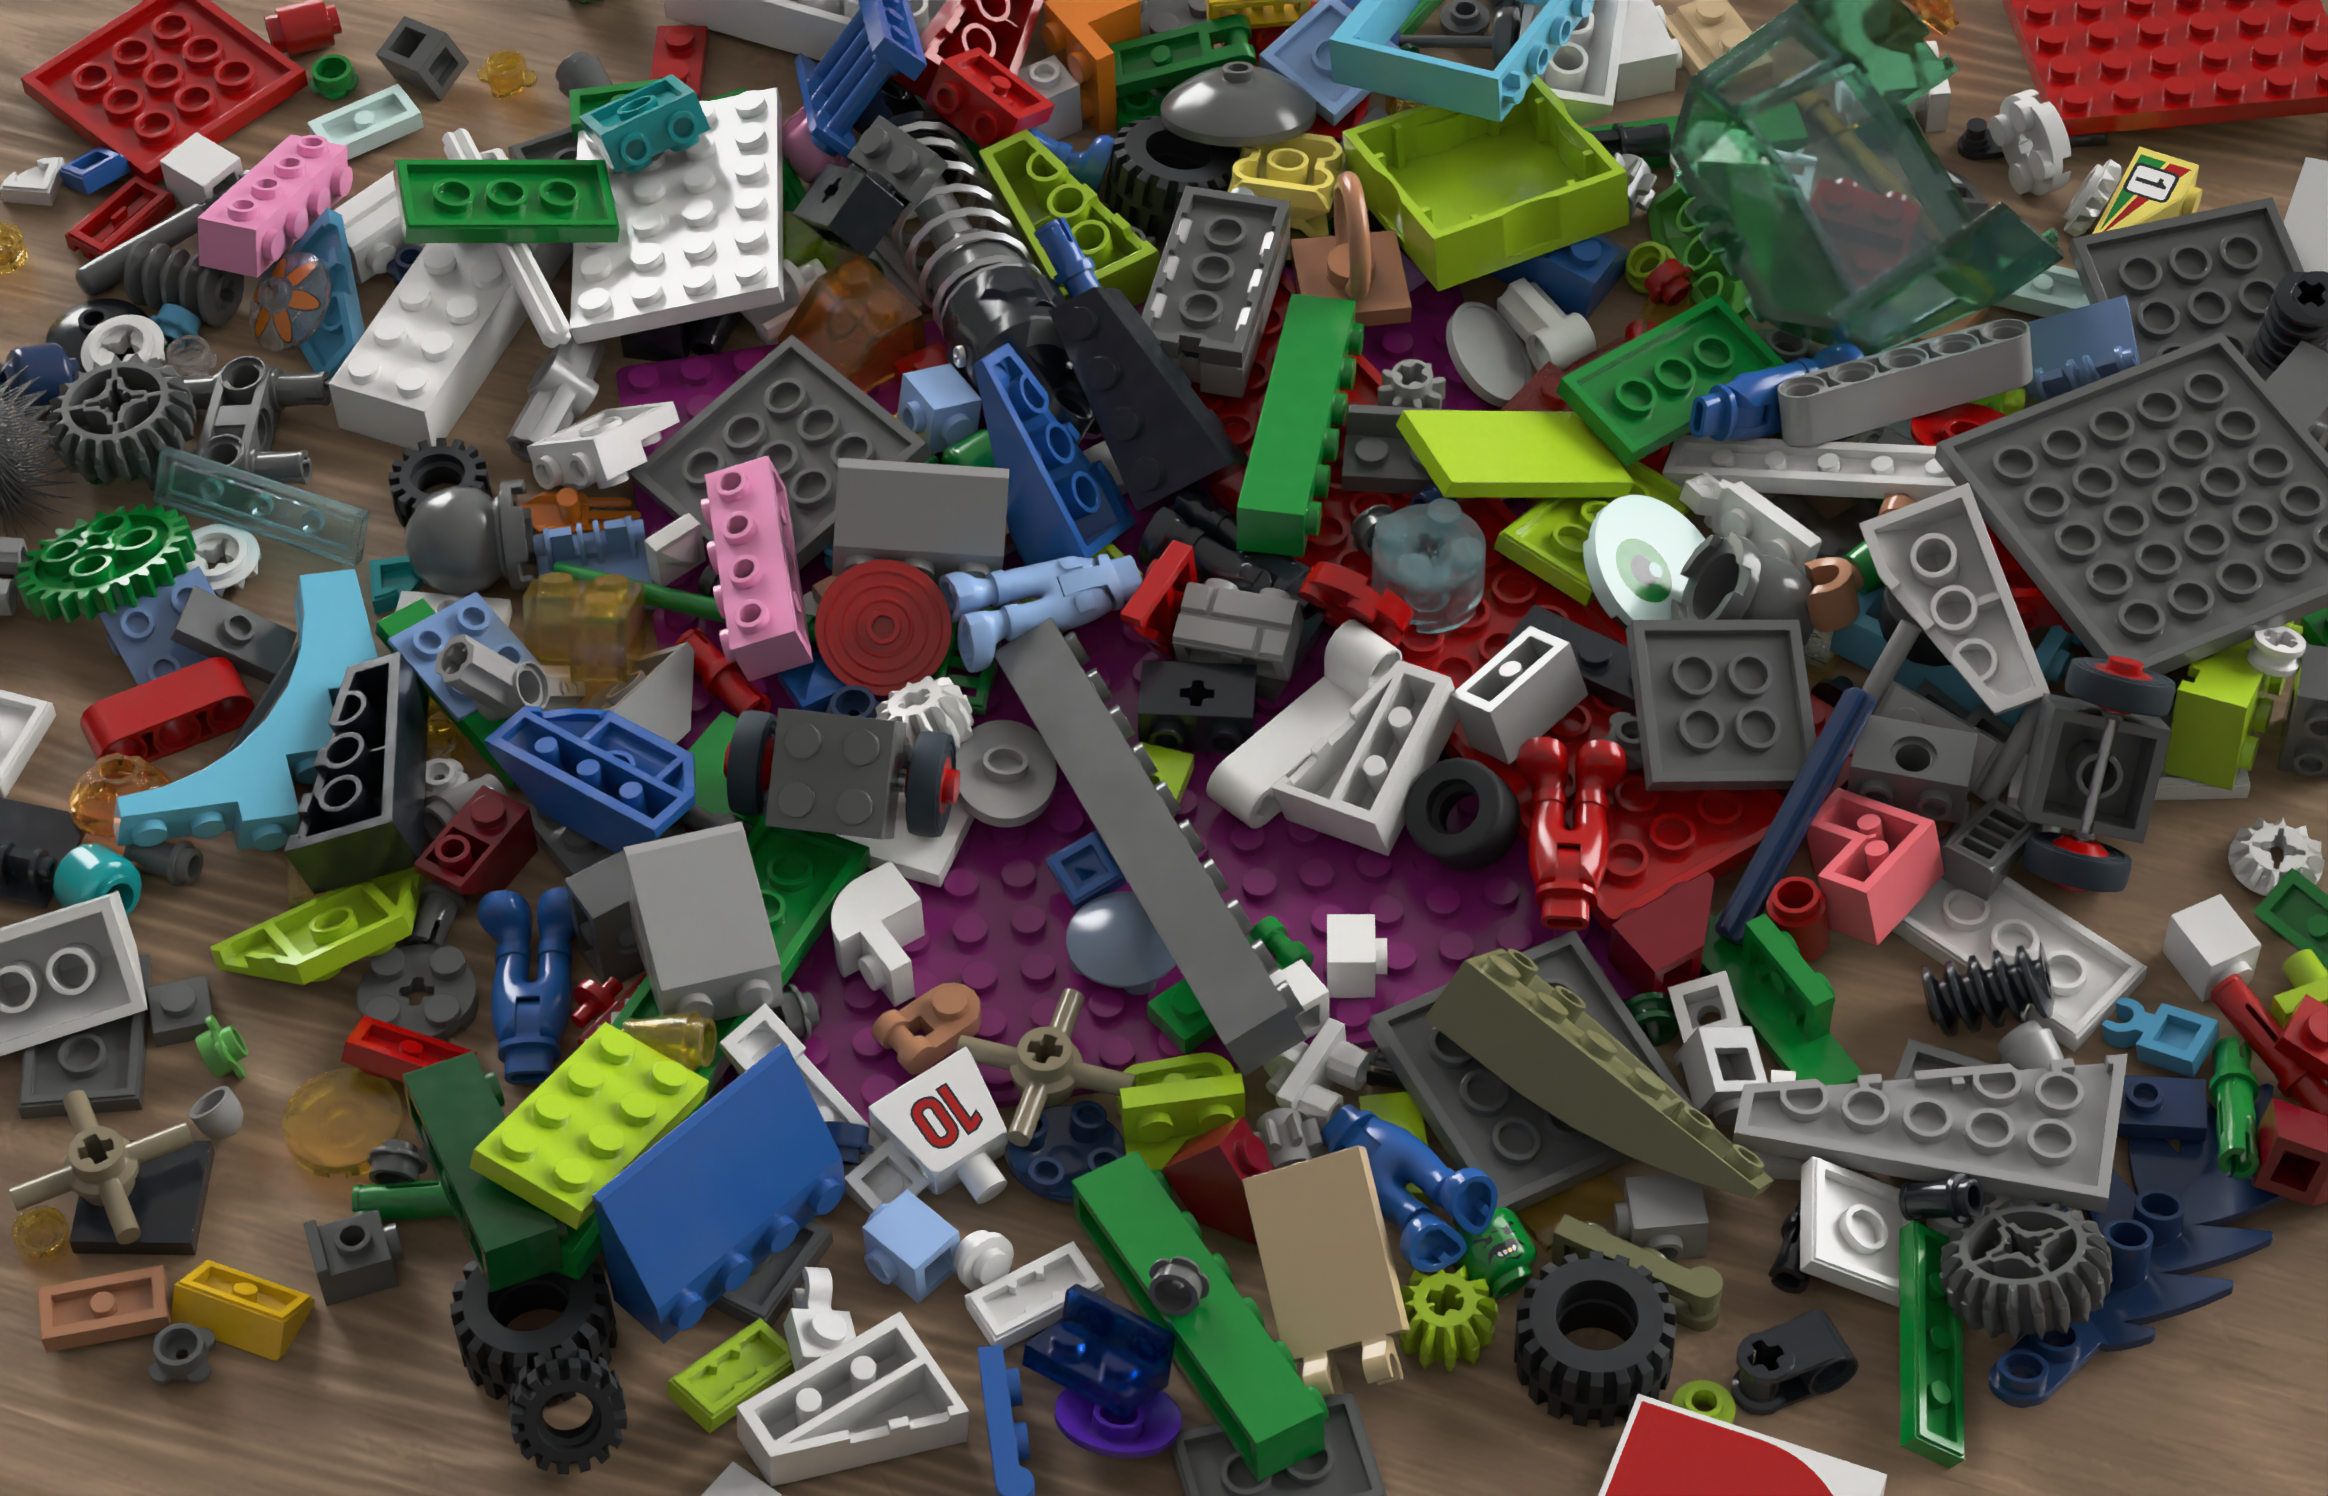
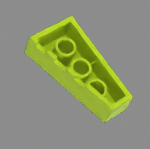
[979,129,1161,306]
[2164,621,2303,791]

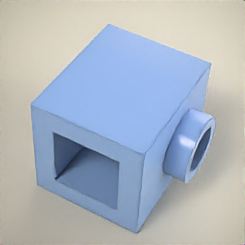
[897,363,982,453]
[862,1189,960,1304]

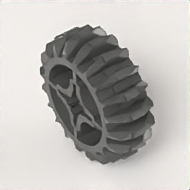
[46,354,197,486]
[1939,1199,2113,1342]

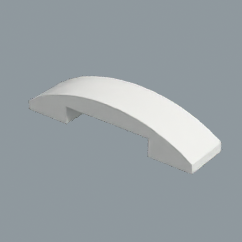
[719,1003,930,1214]

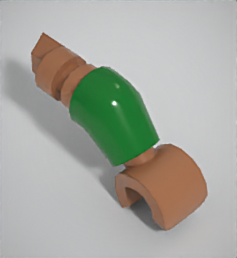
[1804,493,1918,633]

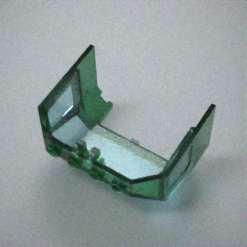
[1669,0,2064,357]

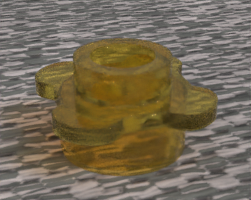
[478,49,537,99]

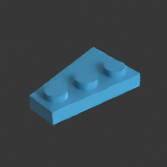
[262,208,365,379]

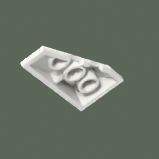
[1859,483,2050,716]

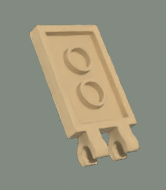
[1242,1145,1410,1398]

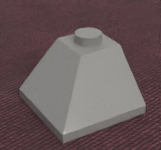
[580,642,694,744]

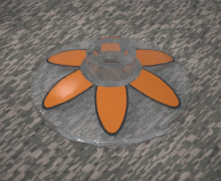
[249,251,332,353]

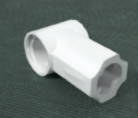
[1497,278,1597,377]

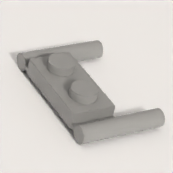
[1862,619,2042,802]

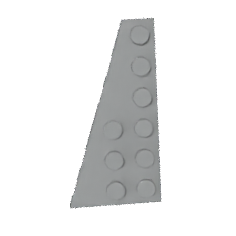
[1733,1054,2128,1213]

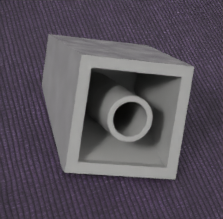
[623,821,784,1032]

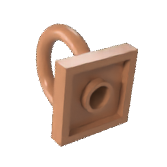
[1290,171,1412,326]

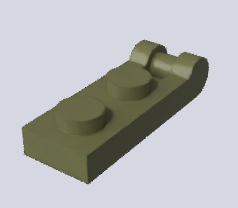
[1552,1214,1723,1332]

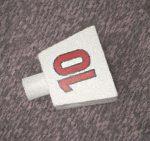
[868,1046,1008,1204]

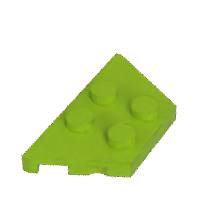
[209,867,424,985]

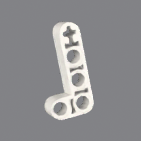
[1206,619,1402,829]

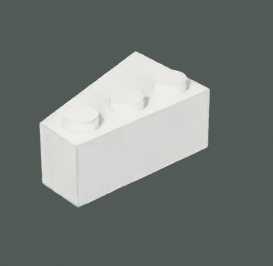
[1271,660,1459,856]
[736,1311,970,1487]

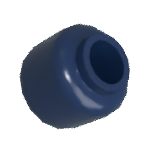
[0,343,81,416]

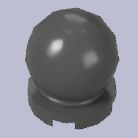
[405,479,537,596]
[1671,531,1815,647]

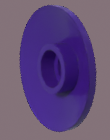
[1054,1376,1182,1458]

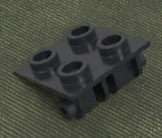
[0,798,93,909]

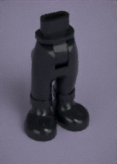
[1138,488,1321,620]

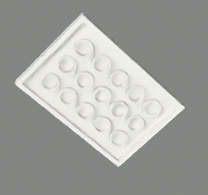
[570,87,784,345]

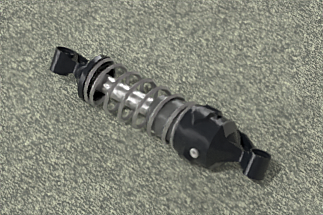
[852,77,1101,446]

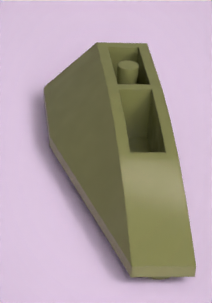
[1424,948,1774,1199]

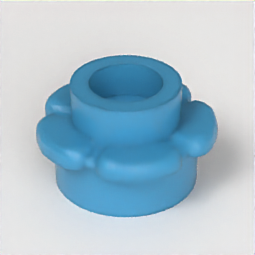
[150,303,201,351]

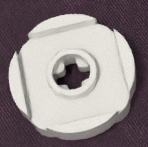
[1989,89,2071,196]

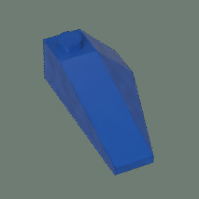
[974,343,1137,566]

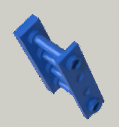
[794,0,927,162]

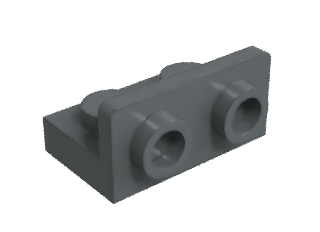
[1342,404,1451,494]

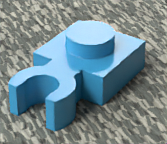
[2102,998,2219,1078]

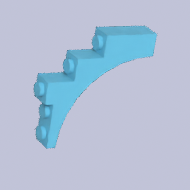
[113,569,378,851]

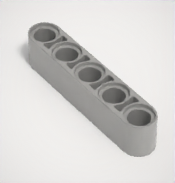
[1777,319,2033,447]

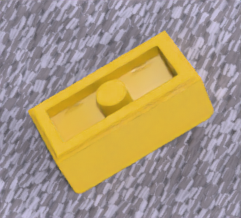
[171,1260,315,1361]

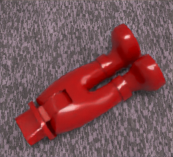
[1517,737,1628,931]

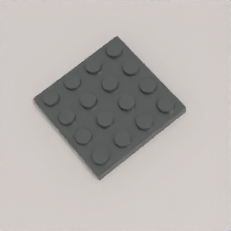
[2068,197,2328,381]
[629,335,933,571]
[1367,930,1695,1212]

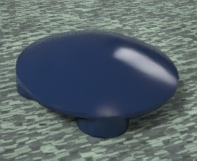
[1005,1100,1126,1203]

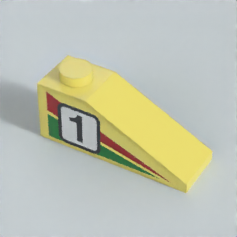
[2092,146,2203,234]

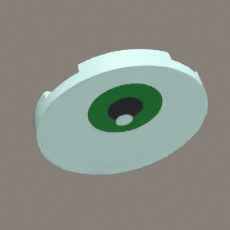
[1583,495,1706,626]

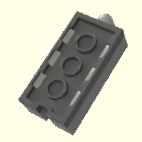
[1141,186,1290,398]

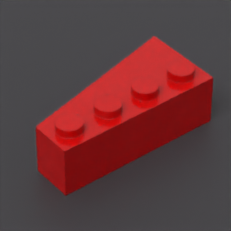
[890,0,1044,101]

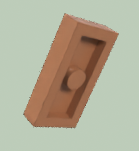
[38,1265,171,1353]

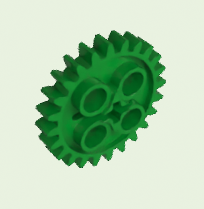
[14,504,197,623]

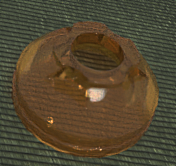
[69,753,172,837]

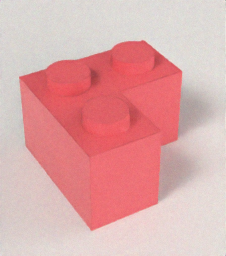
[1806,788,1945,946]

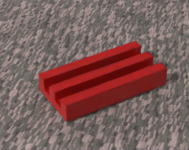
[65,174,176,260]

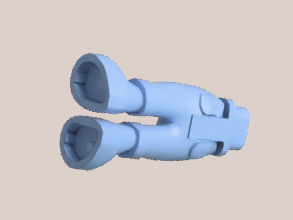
[939,554,1143,673]

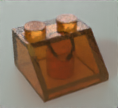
[778,255,926,393]

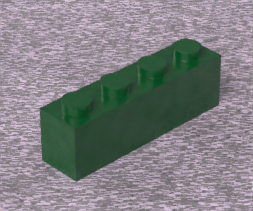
[402,1051,568,1293]

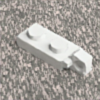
[1679,472,1822,577]

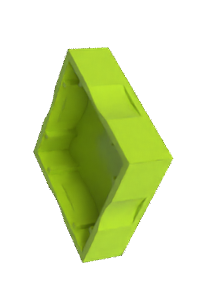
[1342,75,1630,291]

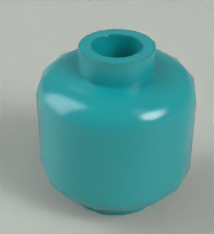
[53,843,142,916]

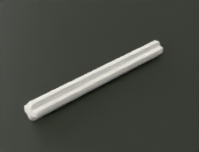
[442,128,571,348]

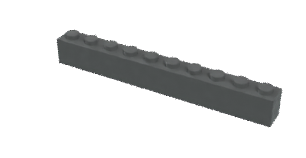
[994,617,1307,1076]

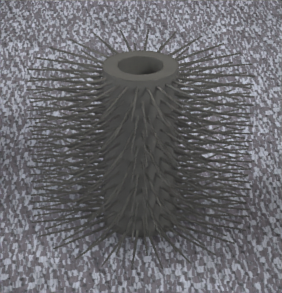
[0,357,76,539]

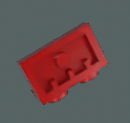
[925,47,1055,149]

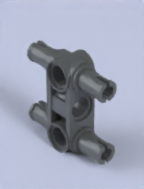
[144,355,332,507]

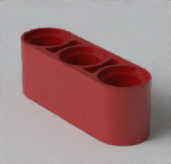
[80,657,255,774]

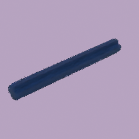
[1715,687,1876,945]

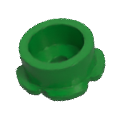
[309,54,359,100]

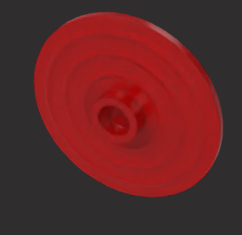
[815,559,952,696]

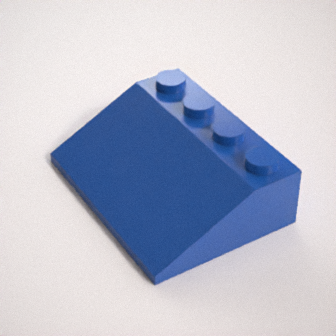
[592,1043,847,1344]

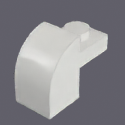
[831,860,925,1007]

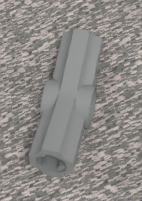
[505,322,606,462]
[435,634,586,722]

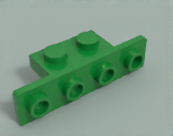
[1701,910,1862,1086]

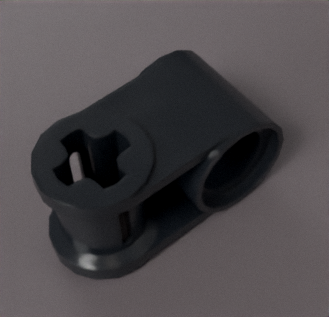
[1731,1310,1859,1416]

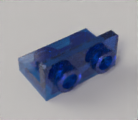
[1022,1284,1175,1418]

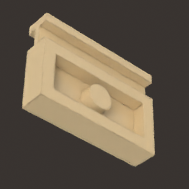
[1664,0,1770,91]

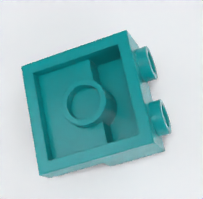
[579,74,711,174]

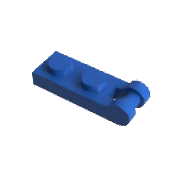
[977,1344,1035,1496]

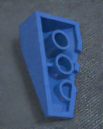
[1489,235,1630,321]

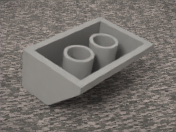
[832,458,1009,583]

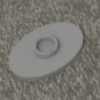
[1446,302,1532,407]
[956,720,1057,827]

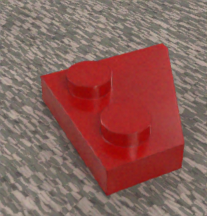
[1120,540,1198,661]

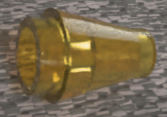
[622,1011,717,1071]

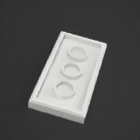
[1892,876,2147,1052]

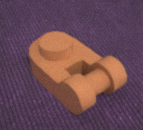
[871,982,982,1075]

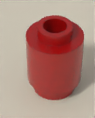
[264,0,342,57]
[1766,876,1830,962]

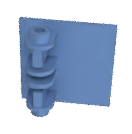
[2026,295,2140,404]
[533,515,656,626]
[98,566,216,685]
[387,592,541,722]

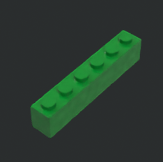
[1236,294,1364,557]
[1071,1150,1329,1482]

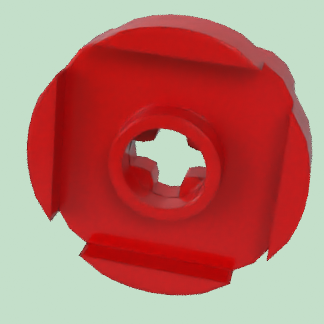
[1298,562,1414,648]

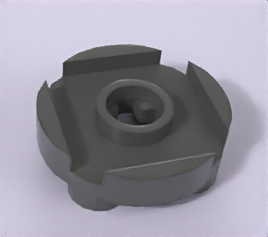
[357,944,479,1043]

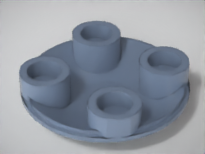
[1066,891,1176,995]

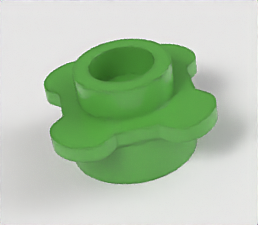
[195,1015,249,1080]

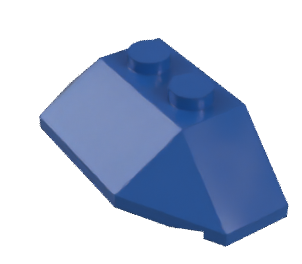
[484,706,696,853]

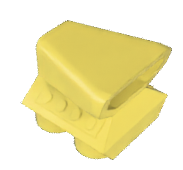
[1228,133,1345,260]

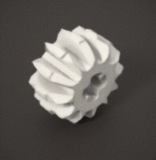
[876,676,974,761]

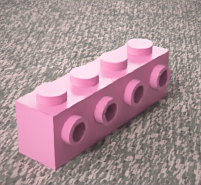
[197,135,353,278]
[701,456,813,681]

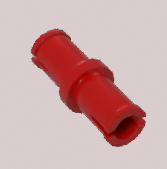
[674,628,772,717]

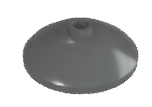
[1161,61,1316,147]

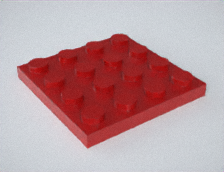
[21,0,308,185]

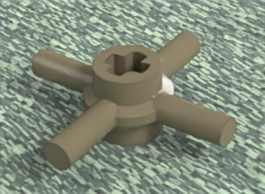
[956,989,1137,1146]
[8,1090,194,1244]

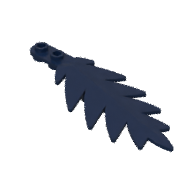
[1988,1083,2287,1408]

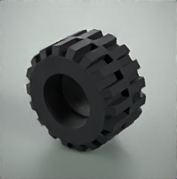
[1104,116,1240,242]
[1514,1251,1677,1427]
[450,1260,617,1406]

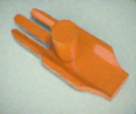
[519,488,641,535]

